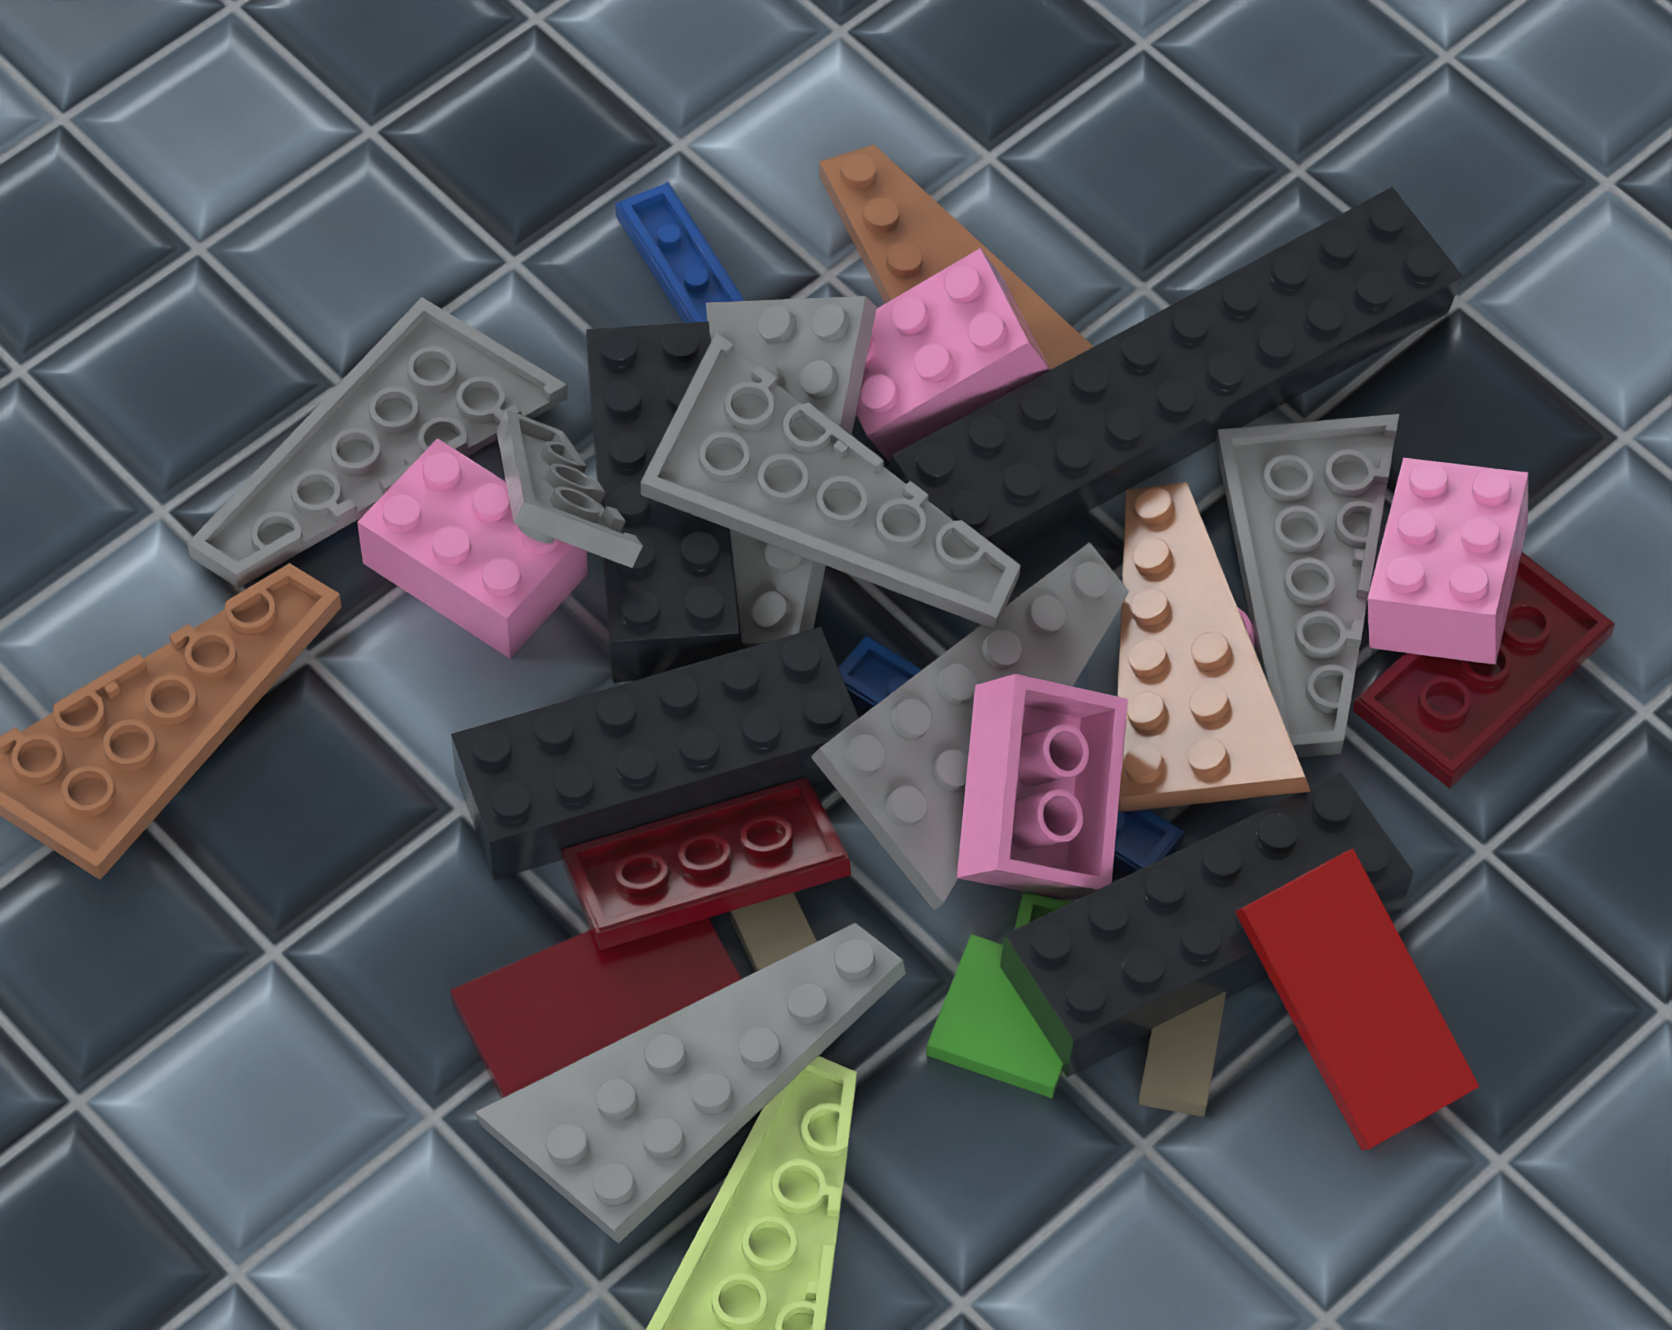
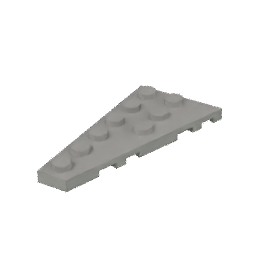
[475,923,906,1244]

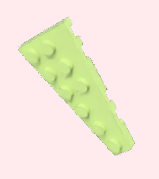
[646,1056,857,1330]

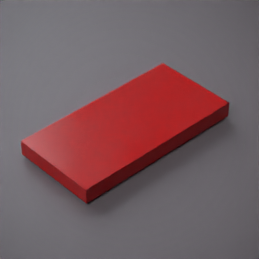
[1235,848,1480,1151]

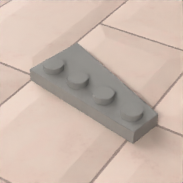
[497,409,643,568]

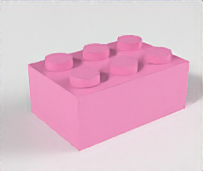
[856,248,1051,462]
[357,438,588,659]
[1368,458,1528,664]
[957,674,1128,900]

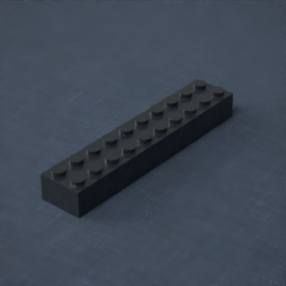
[888,187,1463,555]

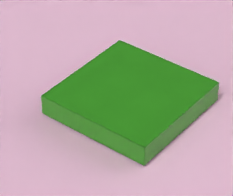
[926,934,1063,1098]

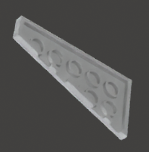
[706,296,877,648]
[187,297,568,588]
[640,332,1021,629]
[1215,414,1399,758]
[811,542,1129,911]

